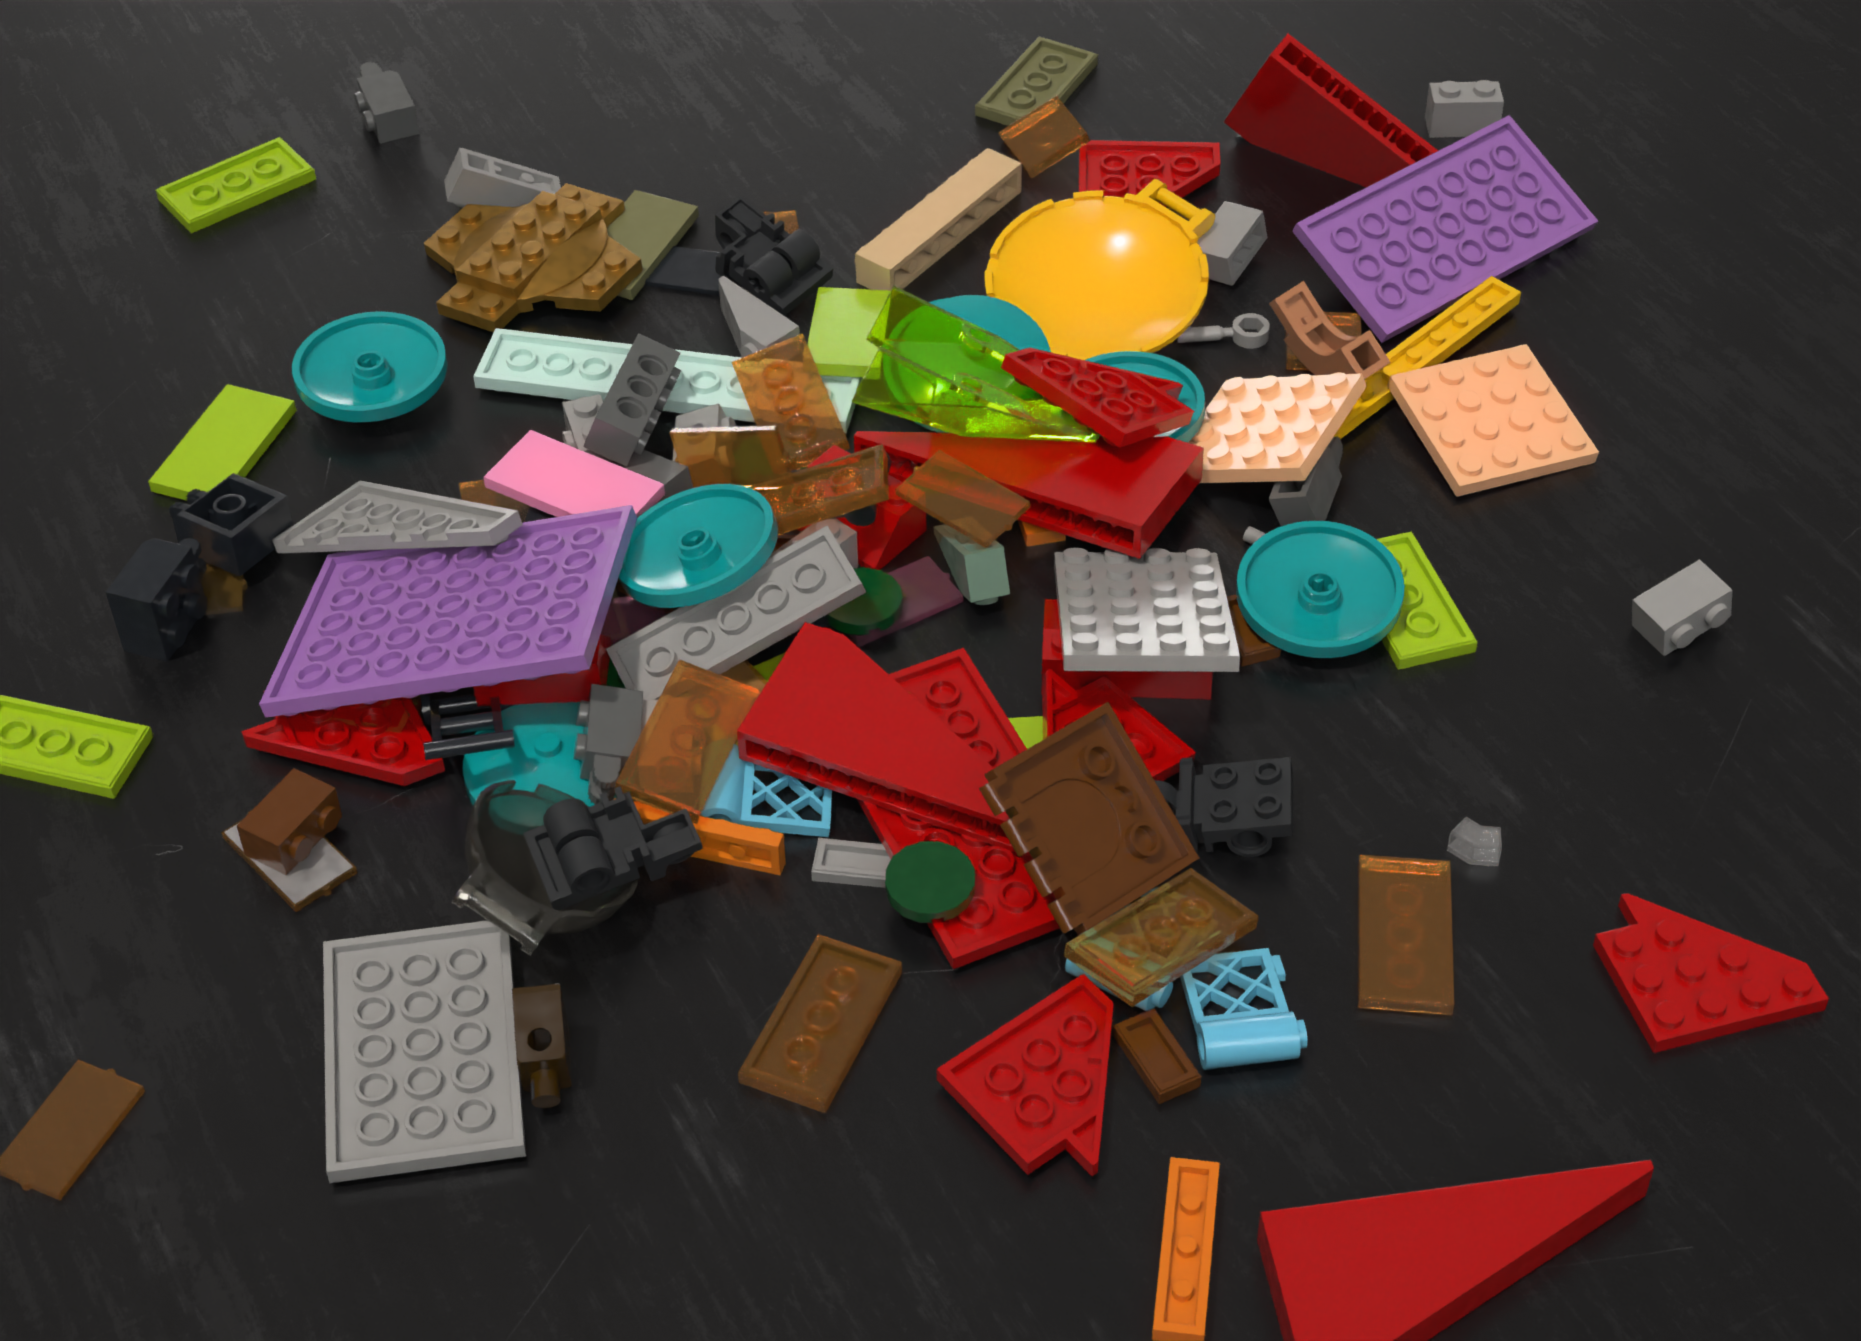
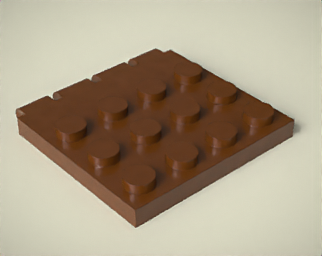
[979,702,1199,935]

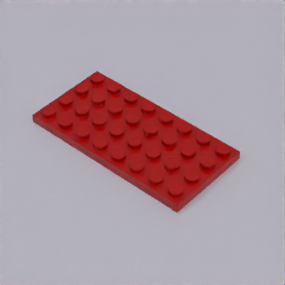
[857,648,1060,969]

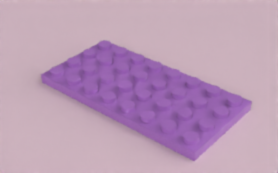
[1292,115,1598,343]

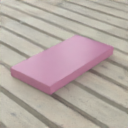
[484,430,665,518]

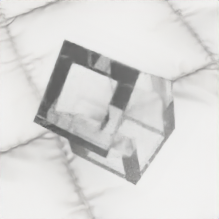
[1447,817,1502,866]

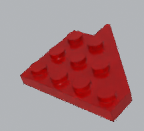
[1079,140,1221,207]
[1001,347,1194,447]
[1042,669,1196,781]
[242,691,445,786]
[1593,893,1829,1053]
[936,974,1114,1176]

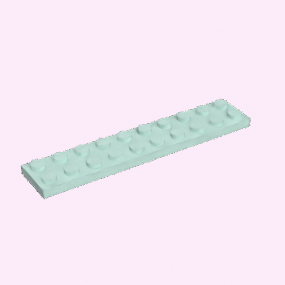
[473,328,862,433]

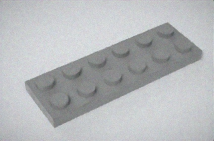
[606,525,866,700]

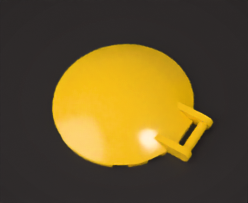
[985,179,1215,360]

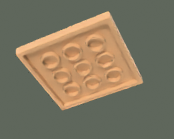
[1387,344,1599,497]
[1188,372,1367,483]

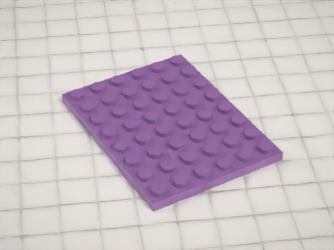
[259,505,637,718]

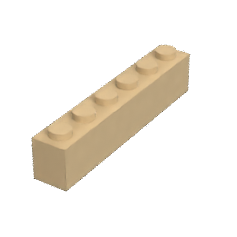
[855,148,1022,298]

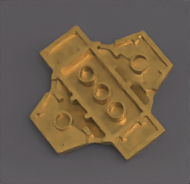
[424,183,643,332]

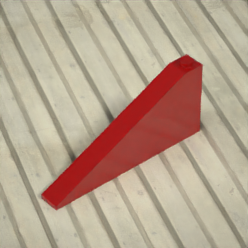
[1224,33,1438,188]
[854,431,1204,559]
[737,622,1032,858]
[1257,1160,1654,1341]

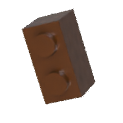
[237,768,343,875]

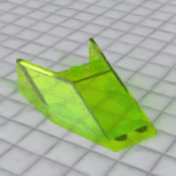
[852,285,1100,443]

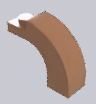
[1269,281,1390,379]

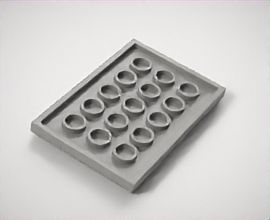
[1054,548,1240,672]
[323,918,526,1183]

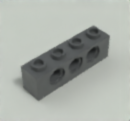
[583,333,681,467]

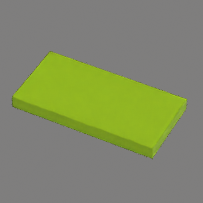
[156,137,316,234]
[804,287,892,378]
[148,384,297,501]
[1377,531,1477,670]
[0,695,153,799]

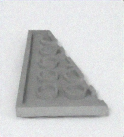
[272,480,523,553]

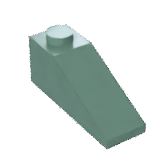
[933,519,1010,605]

